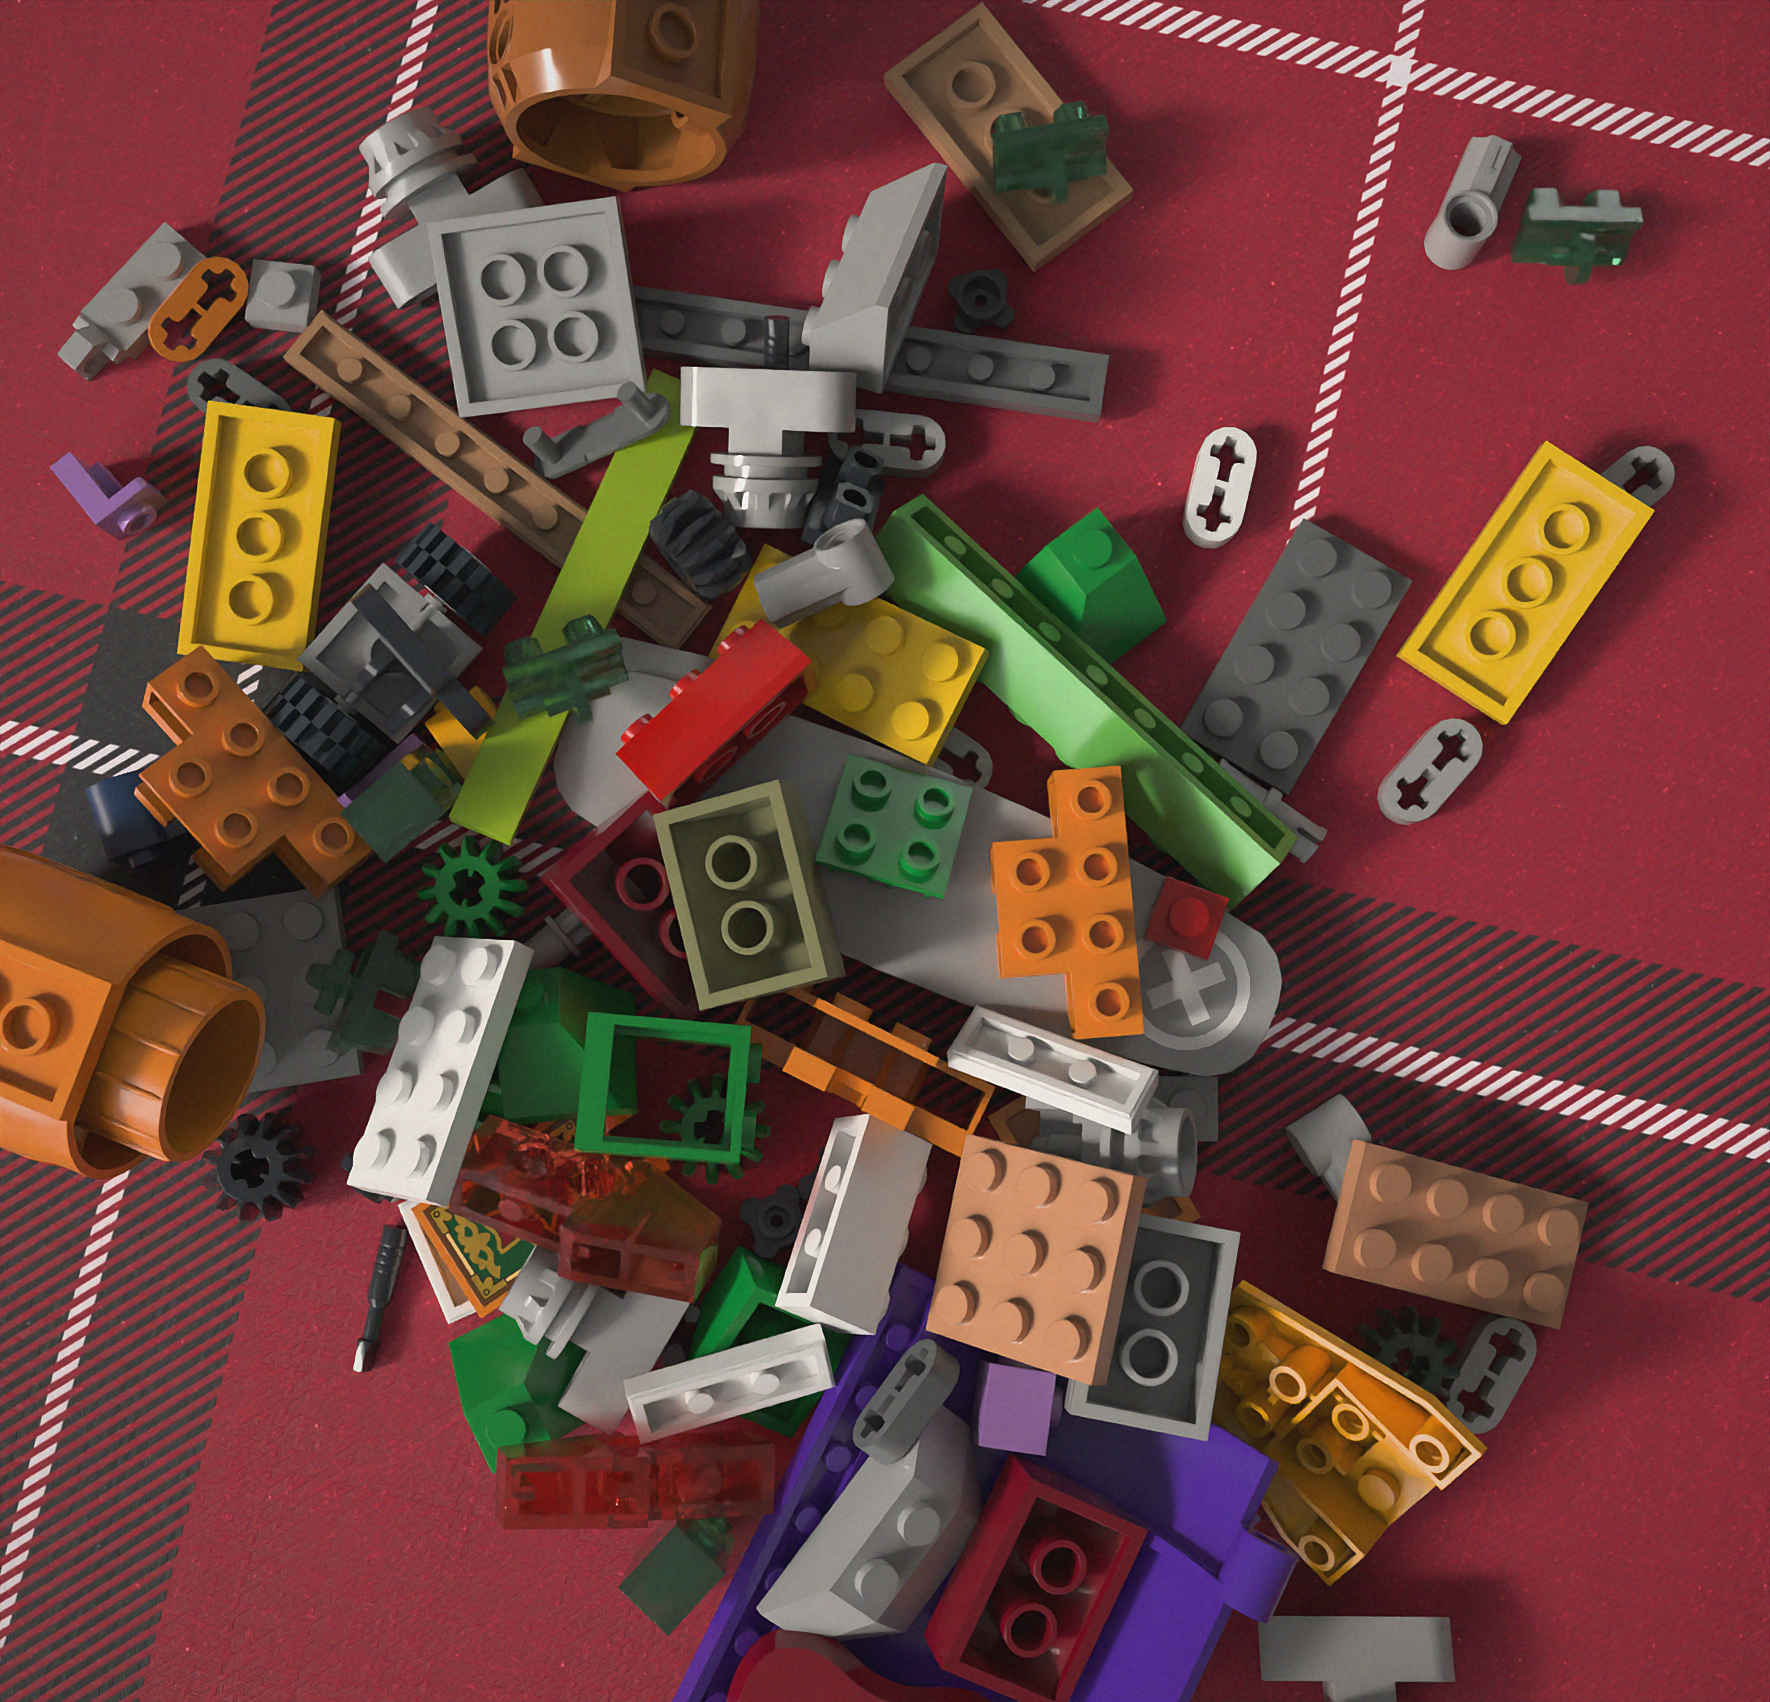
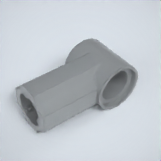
[1424,135,1522,270]
[754,518,895,630]
[1285,1094,1372,1203]

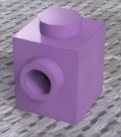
[970,1355,1063,1456]

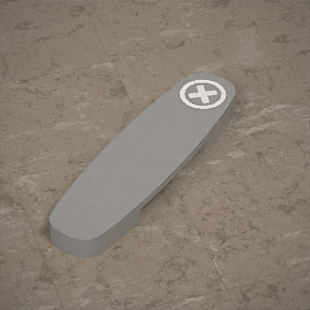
[553,671,1282,1077]

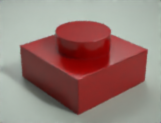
[1143,876,1229,961]

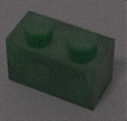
[340,744,463,863]
[618,1495,735,1636]

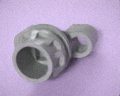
[359,107,545,310]
[680,367,857,528]
[1025,1096,1197,1208]
[498,1232,709,1436]
[1258,1616,1455,1702]

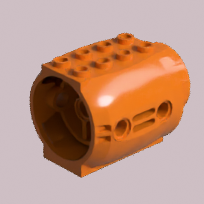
[0,844,266,1180]

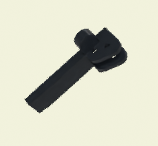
[348,583,496,740]

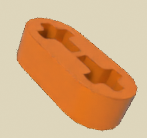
[148,256,249,362]

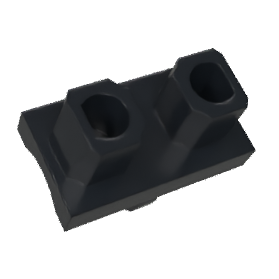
[801,445,885,546]

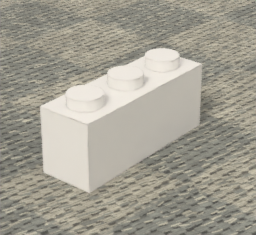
[775,1114,932,1335]

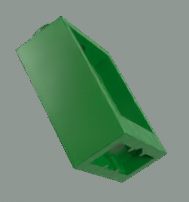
[574,1012,762,1165]

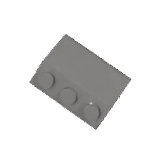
[802,162,947,394]

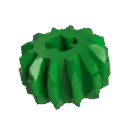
[417,835,530,939]
[660,1073,771,1185]

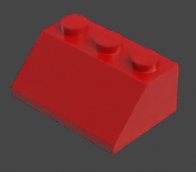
[615,619,819,810]

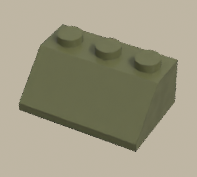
[653,779,846,1010]

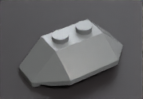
[756,1404,983,1641]

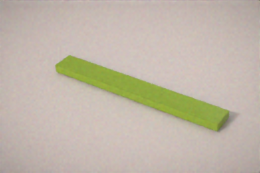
[449,369,699,846]

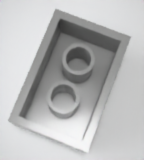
[1064,1213,1240,1441]

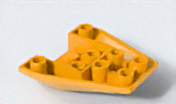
[1211,1280,1487,1586]

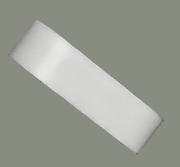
[1183,427,1257,549]

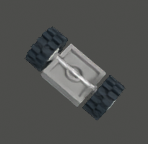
[261,522,518,786]

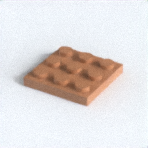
[926,1134,1148,1386]

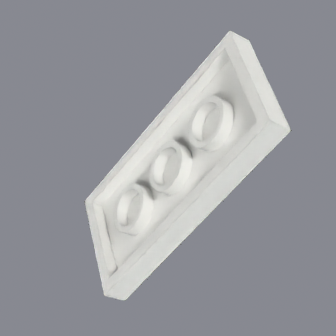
[347,936,534,1207]

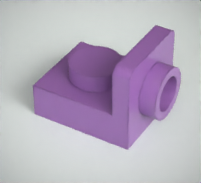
[50,451,167,540]

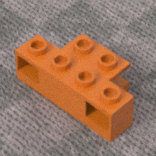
[134,645,379,901]
[988,766,1145,1039]
[735,984,996,1157]

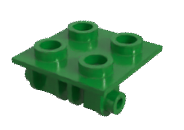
[815,754,973,900]

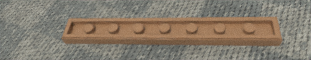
[283,310,715,651]

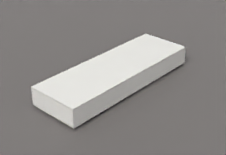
[947,1005,1159,1135]
[623,1323,836,1444]

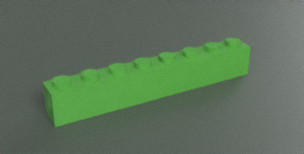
[874,494,1298,910]

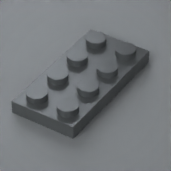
[1179,518,1412,798]

